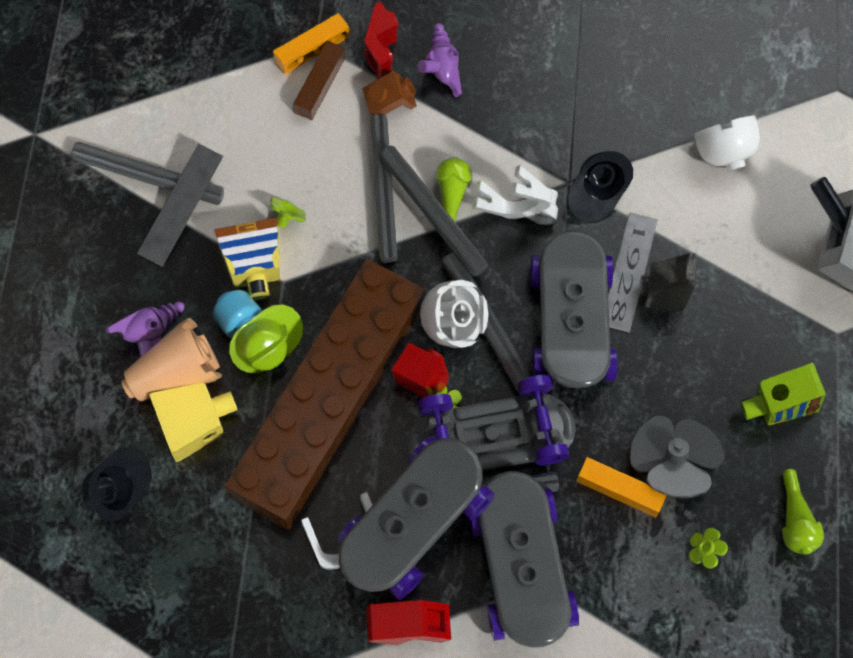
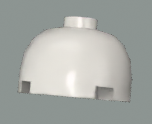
[694,115,761,171]
[420,280,489,348]

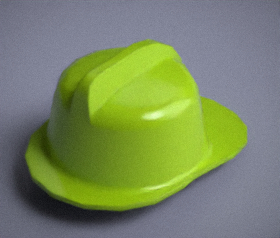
[229,304,303,373]

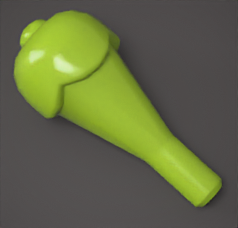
[435,157,473,237]
[782,469,824,555]

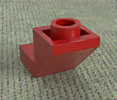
[364,1,399,79]
[366,600,452,645]

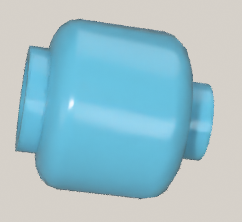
[213,290,262,339]

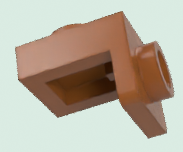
[362,71,417,116]

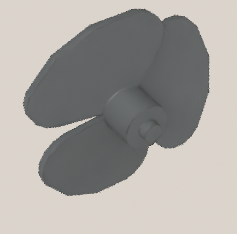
[630,416,725,498]

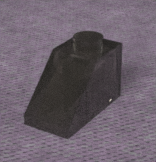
[639,253,696,310]

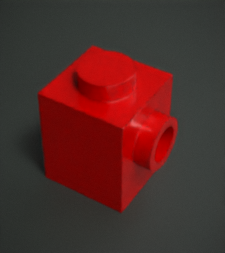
[391,343,449,398]

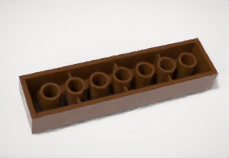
[225,259,425,530]

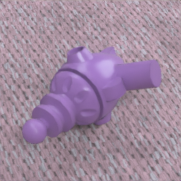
[418,23,462,97]
[106,301,185,357]

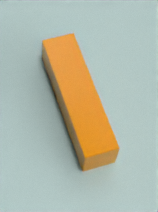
[273,13,350,75]
[576,457,667,518]

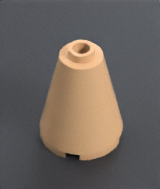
[122,318,222,401]

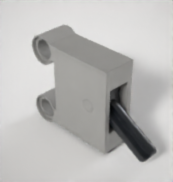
[810,177,853,291]

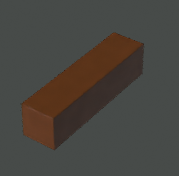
[293,41,346,120]

